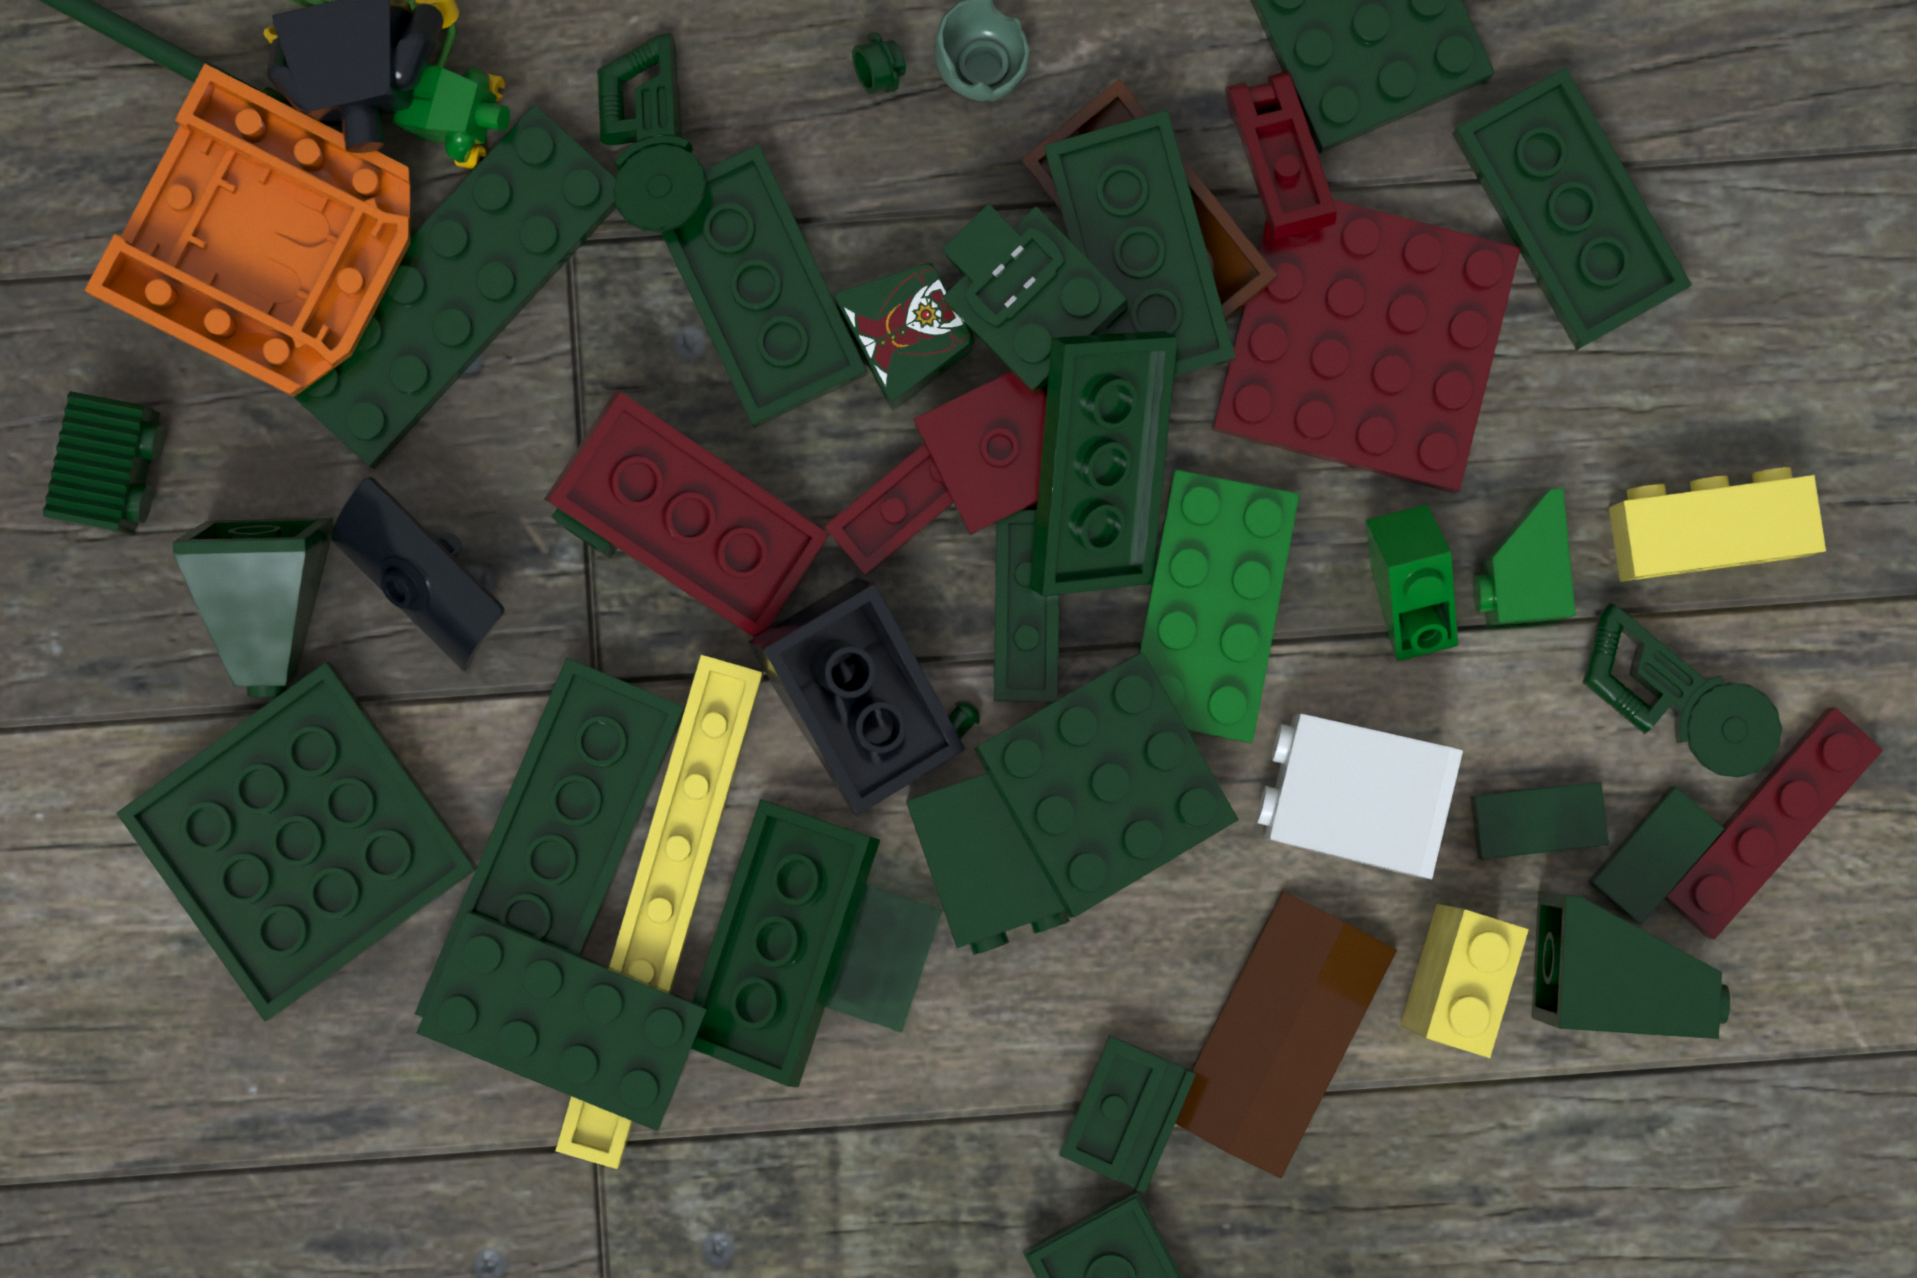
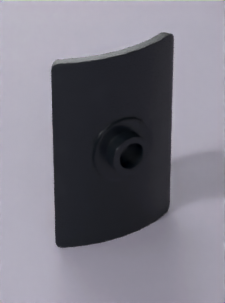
[332,477,504,672]

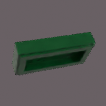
[1470,782,1609,859]
[1588,786,1724,925]

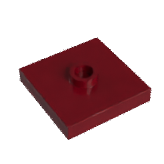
[913,372,1047,535]

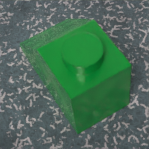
[1473,488,1576,626]

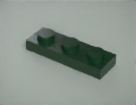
[994,510,1059,703]

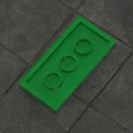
[1139,470,1300,743]

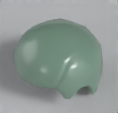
[934,0,1031,102]

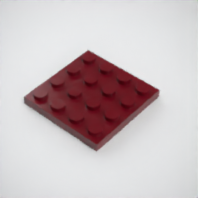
[1212,199,1521,494]

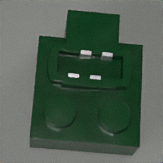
[942,203,1128,396]

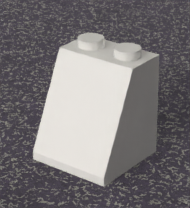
[1256,714,1463,879]

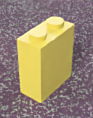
[1400,904,1529,1058]

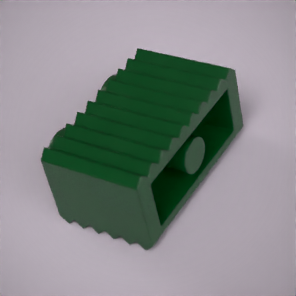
[43,391,165,536]

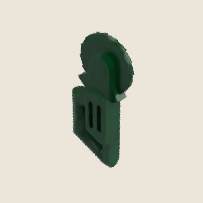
[597,33,708,233]
[1582,603,1782,778]

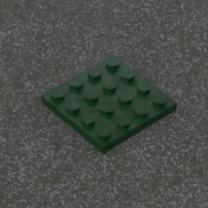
[116,662,477,1022]

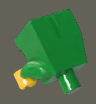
[392,65,510,169]

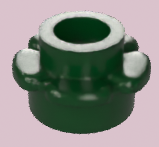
[852,32,906,94]

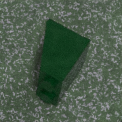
[1532,891,1730,1039]

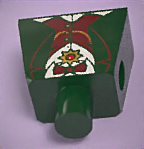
[834,263,974,411]

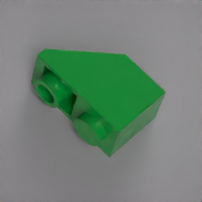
[1366,504,1458,662]

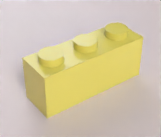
[1609,467,1826,582]

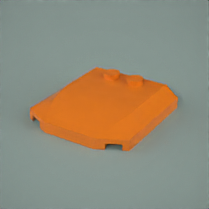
[84,64,411,397]

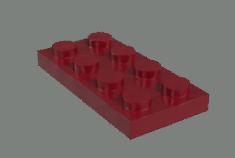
[544,391,830,638]

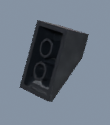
[748,578,966,816]

